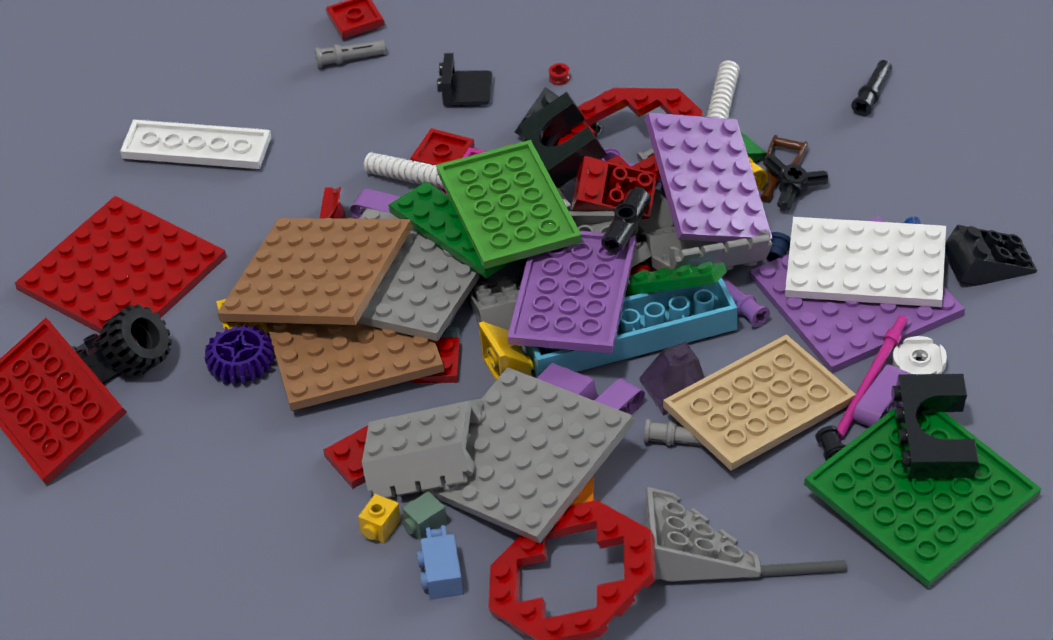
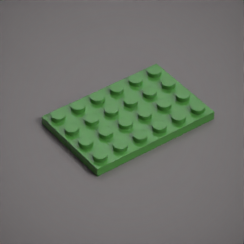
[436,140,582,269]

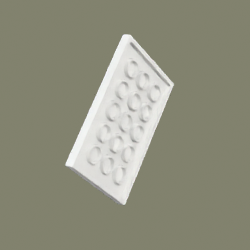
[785,217,946,307]

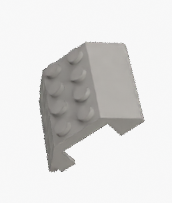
[641,227,772,270]
[362,398,483,498]

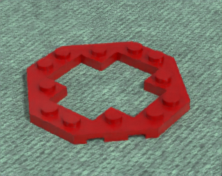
[557,88,704,182]
[489,500,655,640]

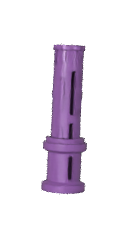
[722,276,770,327]

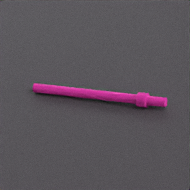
[837,315,908,440]

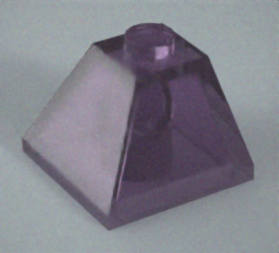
[639,342,705,416]

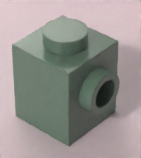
[402,491,448,541]

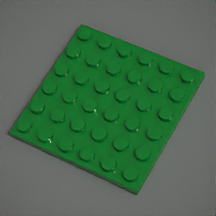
[804,406,1041,588]

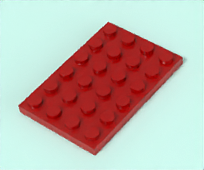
[0,318,127,484]

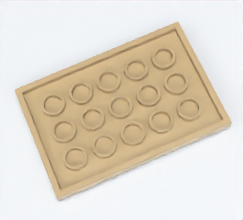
[663,334,856,471]

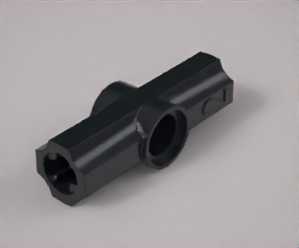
[601,187,651,254]

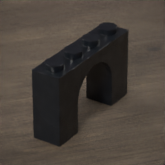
[519,92,607,189]
[891,374,979,479]

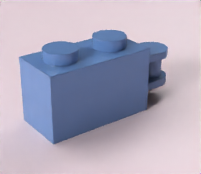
[417,525,463,600]

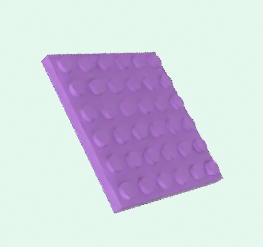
[750,216,965,374]

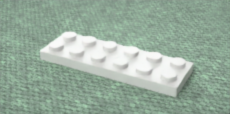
[120,120,271,169]

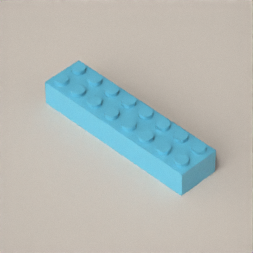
[524,277,737,377]

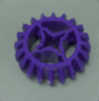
[204,323,275,386]

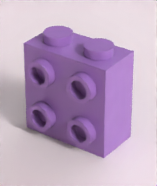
[537,363,598,400]

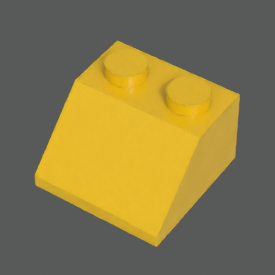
[478,321,534,380]

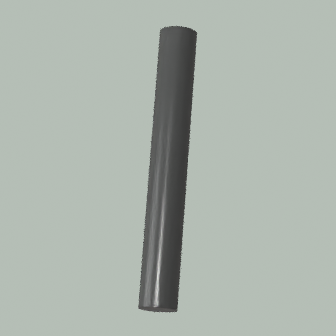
[760,560,846,577]

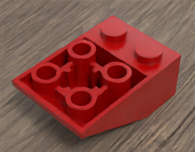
[571,156,657,219]

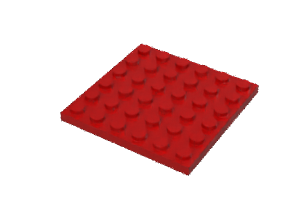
[15,196,227,341]

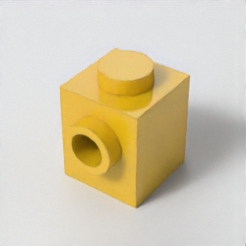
[358,494,401,543]

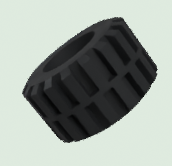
[99,304,172,376]

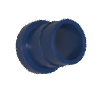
[766,232,791,262]

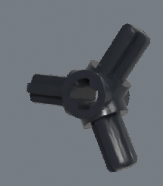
[763,154,829,211]

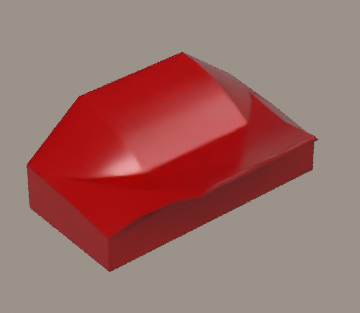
[319,186,345,219]

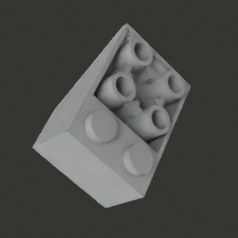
[468,276,520,330]

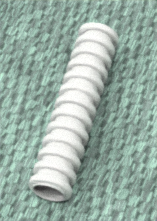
[707,61,740,119]
[364,152,445,189]

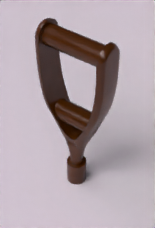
[761,135,808,203]

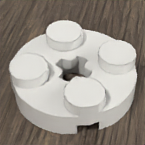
[893,336,947,374]

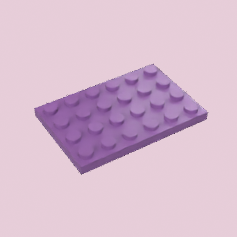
[645,113,773,242]
[507,231,637,353]

